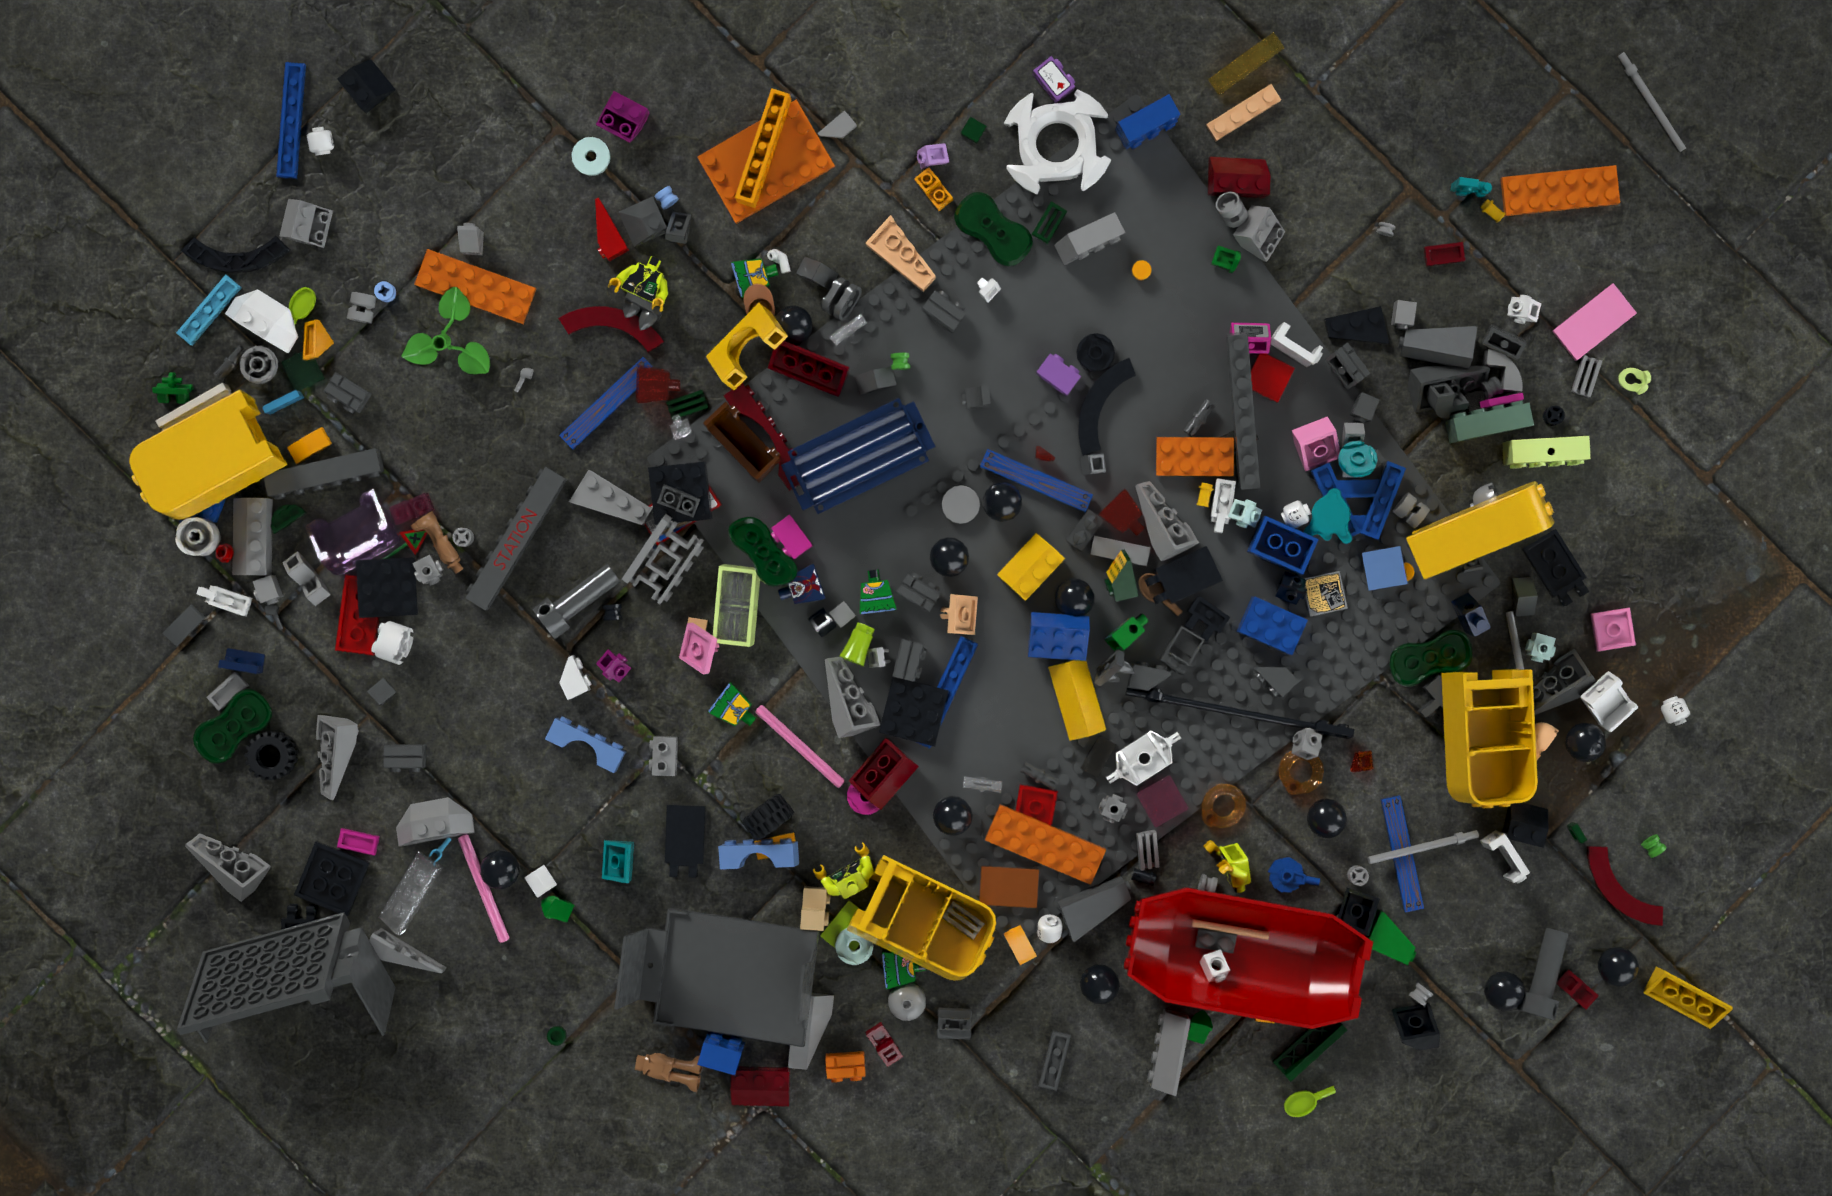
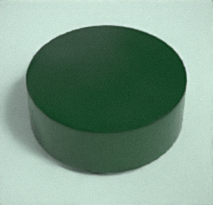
[547,1026,567,1046]

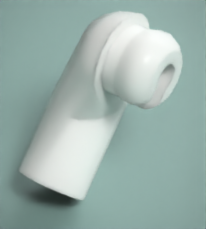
[767,249,791,274]

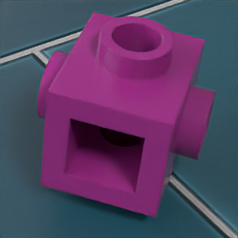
[596,649,631,683]

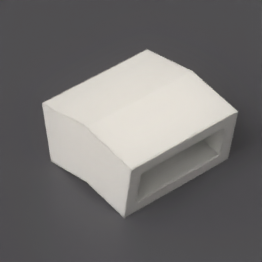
[524,865,557,898]

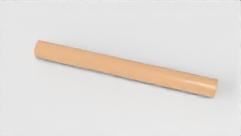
[1192,919,1269,940]

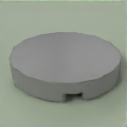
[942,485,980,524]

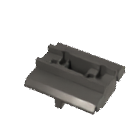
[937,1007,972,1040]

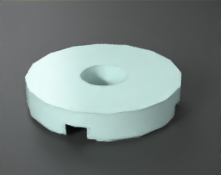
[572,137,611,176]
[835,928,874,965]

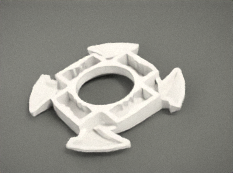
[1004,89,1111,195]

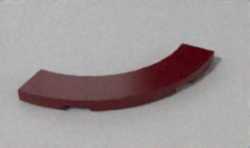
[558,306,664,353]
[1587,846,1663,926]

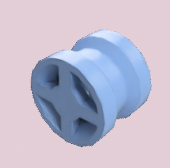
[654,186,679,210]
[374,281,396,302]

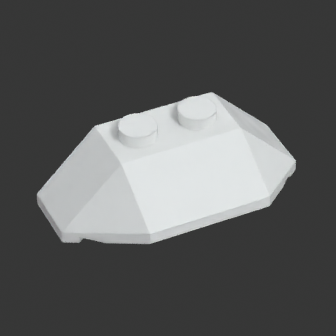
[225,289,298,353]

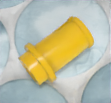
[1480,199,1505,223]
[1196,483,1214,507]

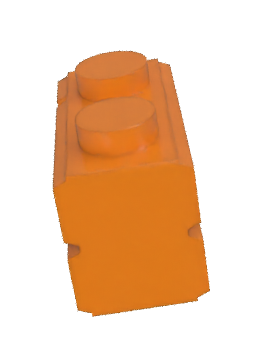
[825,1051,866,1082]

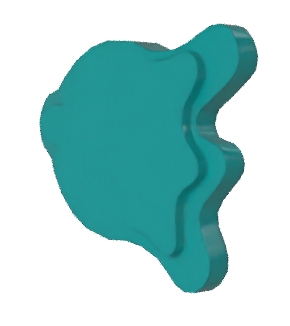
[1304,488,1352,544]

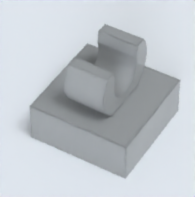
[867,647,891,668]

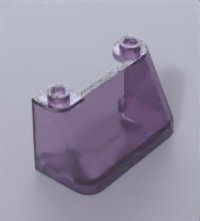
[305,489,401,575]

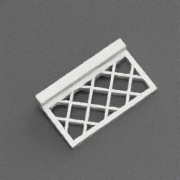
[156,383,231,430]

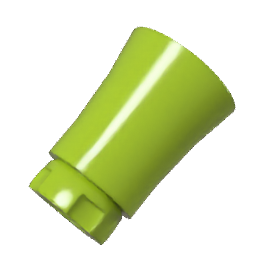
[839,622,875,667]

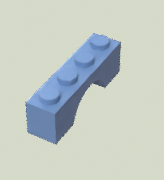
[545,716,626,773]
[718,838,799,869]

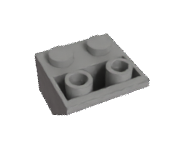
[279,199,333,248]
[1233,205,1285,262]

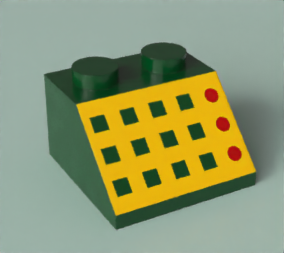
[1104,549,1138,602]

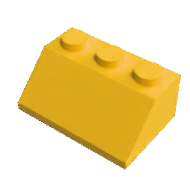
[997,533,1065,601]

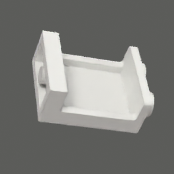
[1271,322,1323,367]
[1580,671,1638,732]
[1480,830,1530,883]

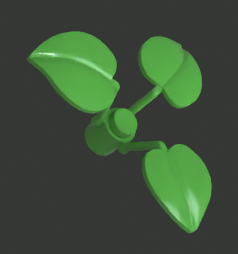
[402,287,490,374]

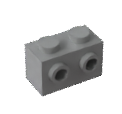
[649,736,678,776]

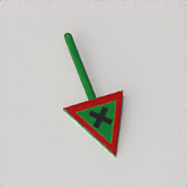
[382,530,428,559]

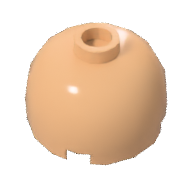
[1535,722,1559,760]

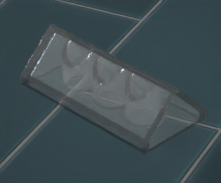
[379,852,444,936]

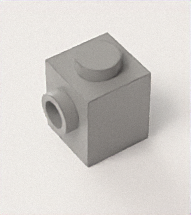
[1391,300,1417,330]
[253,575,283,606]

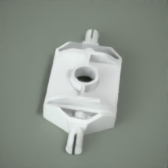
[1106,730,1181,786]

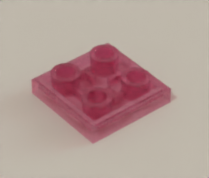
[1136,775,1189,828]

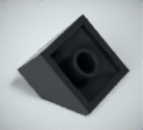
[1392,1003,1440,1051]

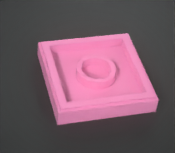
[1590,608,1636,651]

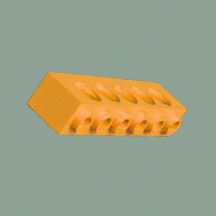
[735,88,791,208]

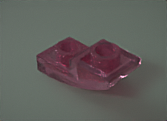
[389,493,435,525]

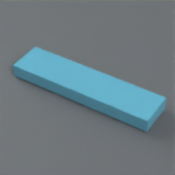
[176,274,242,346]

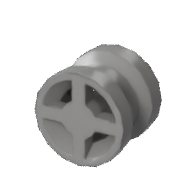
[452,527,474,547]
[1347,865,1369,886]
[1198,874,1218,892]
[1409,983,1433,1007]

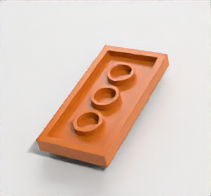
[1156,437,1234,477]

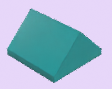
[602,840,634,883]

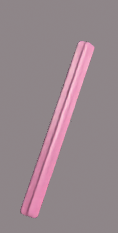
[755,705,844,788]
[458,834,509,943]

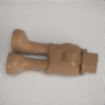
[411,511,463,574]
[635,1053,703,1092]

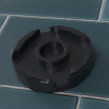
[1076,333,1115,372]

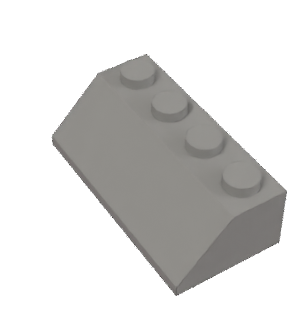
[232,498,273,576]
[1147,1009,1191,1096]

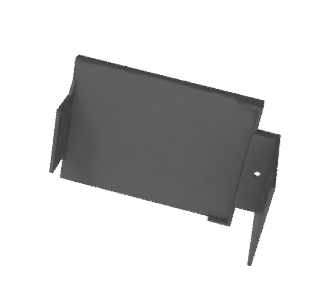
[614,908,820,1047]
[177,912,396,1043]

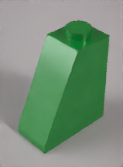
[1366,909,1416,965]

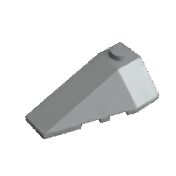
[1135,481,1199,561]
[825,657,880,738]
[316,715,358,800]
[185,833,270,902]
[369,928,447,973]
[788,993,834,1070]

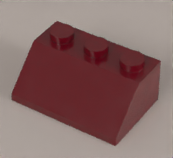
[1208,157,1270,198]
[849,738,919,810]
[731,1066,790,1106]

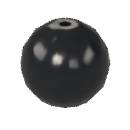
[775,305,813,345]
[983,482,1022,522]
[930,537,969,577]
[1055,579,1095,616]
[1565,723,1606,762]
[933,796,973,836]
[1307,798,1347,838]
[480,850,519,889]
[1598,947,1639,987]
[1080,965,1120,1004]
[1484,971,1525,1011]

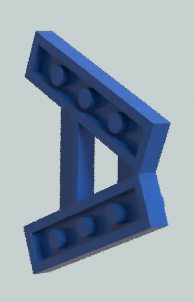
[1311,461,1406,540]

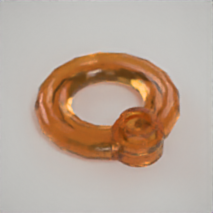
[1278,751,1324,795]
[1202,783,1246,828]

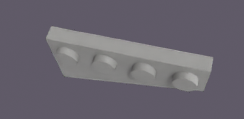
[569,470,653,526]

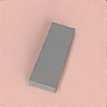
[1090,536,1151,566]

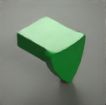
[1211,245,1241,273]
[541,896,574,922]
[1187,1010,1213,1044]

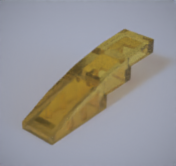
[1208,32,1285,95]

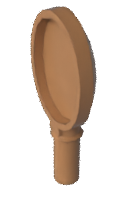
[1138,573,1183,616]

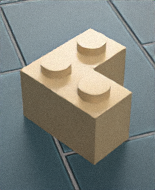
[800,886,831,931]

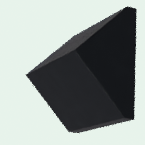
[1338,888,1380,936]

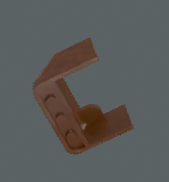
[703,401,781,483]

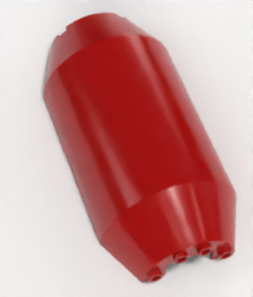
[1124,887,1373,1029]

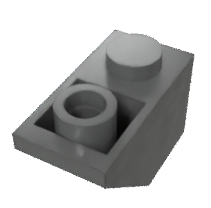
[1127,661,1171,691]
[1253,667,1299,697]

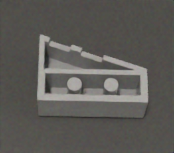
[1054,212,1125,266]

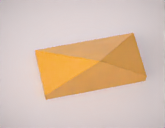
[303,320,334,361]

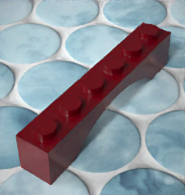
[723,383,800,492]

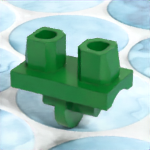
[152,372,193,404]

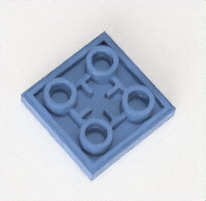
[1362,546,1408,591]

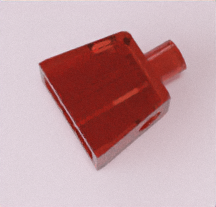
[636,364,680,403]
[1098,489,1145,536]

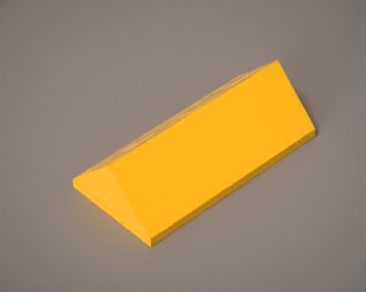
[1048,660,1106,741]
[1643,967,1733,1029]

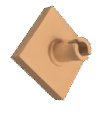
[940,594,978,635]

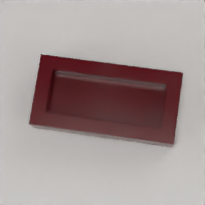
[1424,242,1465,267]

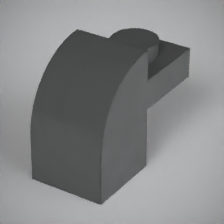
[1426,383,1469,419]
[1417,675,1443,718]

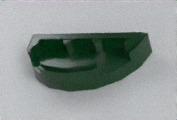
[271,504,307,534]

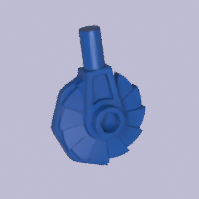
[1268,857,1320,893]

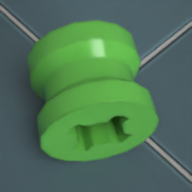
[890,353,910,370]
[1641,834,1666,858]

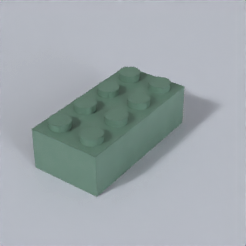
[1445,400,1534,444]

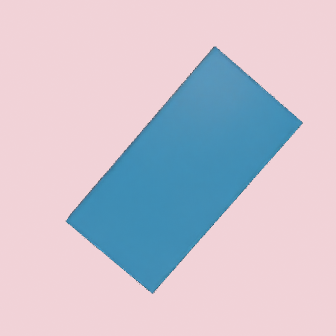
[262,390,304,415]

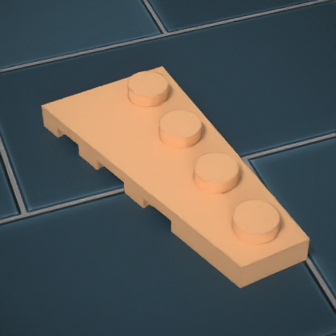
[865,215,936,292]

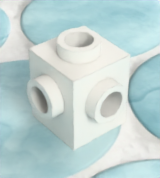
[1507,295,1541,324]

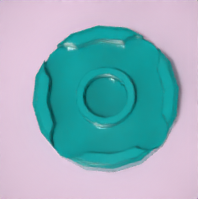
[1338,441,1378,477]

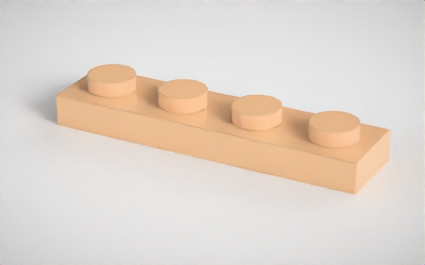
[1206,84,1281,142]

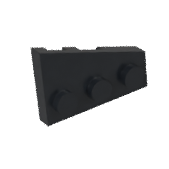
[1324,306,1389,344]

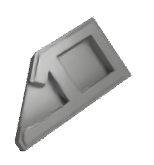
[818,111,857,139]

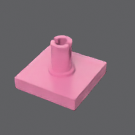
[679,623,719,674]

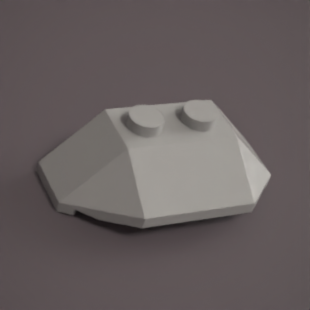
[396,797,475,847]

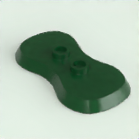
[954,192,1033,266]
[728,517,798,587]
[1390,630,1473,687]
[193,689,272,764]

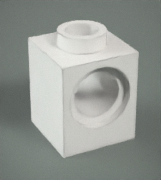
[1200,949,1230,983]

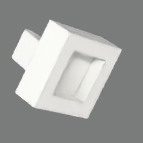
[977,278,1001,303]

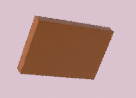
[979,866,1039,908]

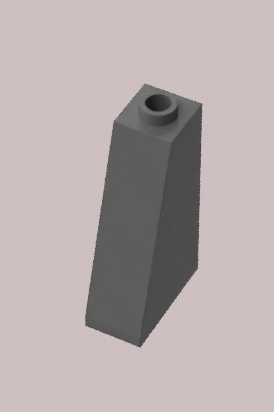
[1398,326,1478,369]
[1057,876,1132,942]

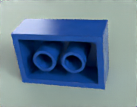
[1115,94,1181,150]
[1247,516,1319,575]
[1236,596,1308,655]
[1028,612,1090,661]
[697,1032,745,1075]

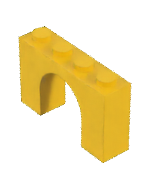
[706,303,788,390]

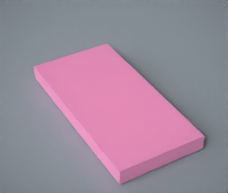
[1552,283,1637,361]

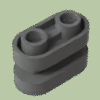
[821,277,862,321]

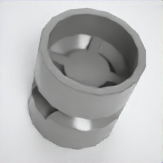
[1216,192,1248,228]
[347,292,377,324]
[1393,492,1430,528]

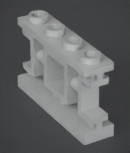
[621,514,704,605]

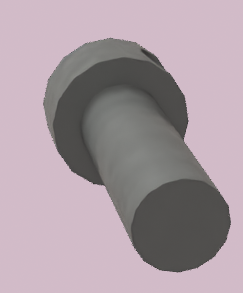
[532,564,620,639]
[1517,928,1569,1021]

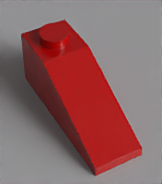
[595,197,629,262]

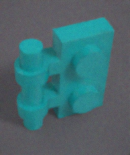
[1450,177,1492,198]

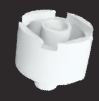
[175,517,221,556]
[371,621,413,665]

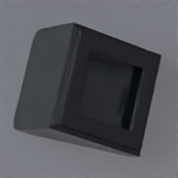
[808,608,837,637]

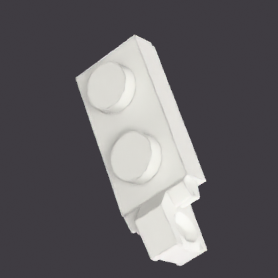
[1211,478,1236,533]
[196,585,253,616]

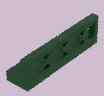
[1273,1022,1348,1082]

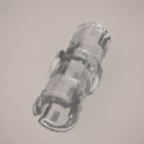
[829,314,867,345]
[963,776,1002,793]

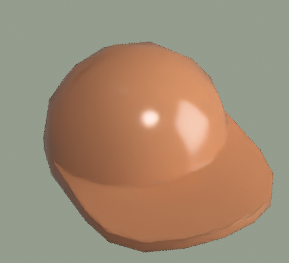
[744,284,775,315]

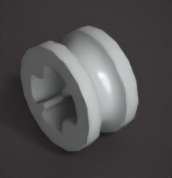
[1376,222,1396,237]

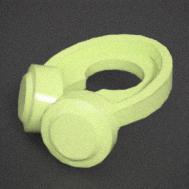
[1618,368,1651,395]

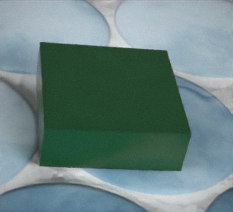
[961,116,987,144]
[1567,822,1587,844]

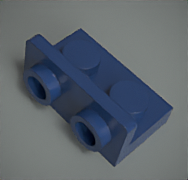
[218,648,265,674]

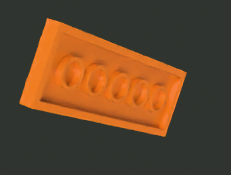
[1500,165,1620,216]
[414,249,536,325]
[985,804,1106,885]

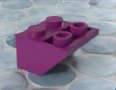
[596,91,650,143]

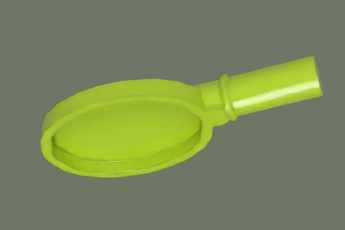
[288,287,316,324]
[1284,1086,1336,1117]

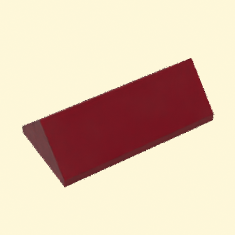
[768,341,850,397]

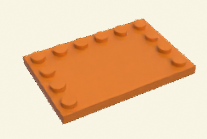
[697,99,835,224]

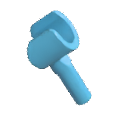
[429,838,451,862]

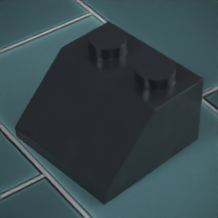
[337,59,396,113]
[1502,803,1549,848]

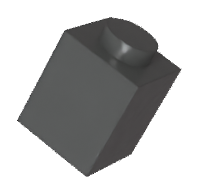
[1350,392,1380,423]

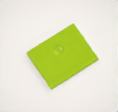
[820,900,860,951]

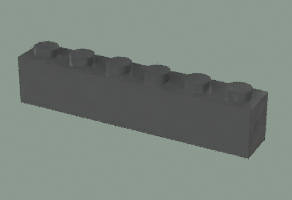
[264,448,385,500]

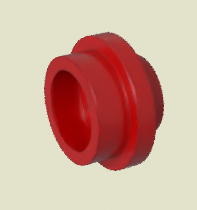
[215,543,234,563]

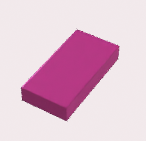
[1479,393,1524,409]
[337,828,380,856]

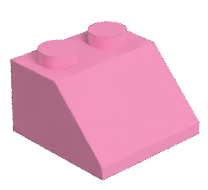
[1292,416,1340,472]

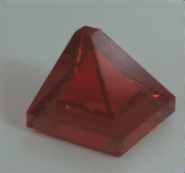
[1035,446,1055,462]
[1350,750,1373,772]

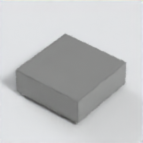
[829,601,856,627]

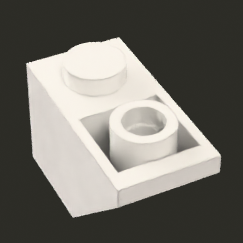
[559,655,592,700]

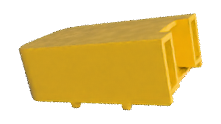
[129,389,287,520]
[1406,481,1554,579]
[1441,669,1538,808]
[847,855,996,981]

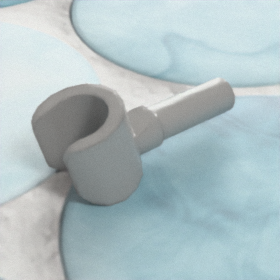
[514,368,534,392]

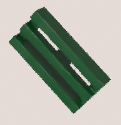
[1031,201,1067,245]
[666,390,709,420]

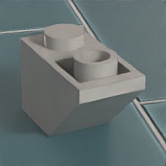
[457,223,484,256]

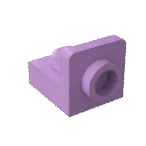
[917,143,949,169]

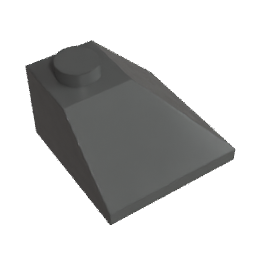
[618,196,667,247]

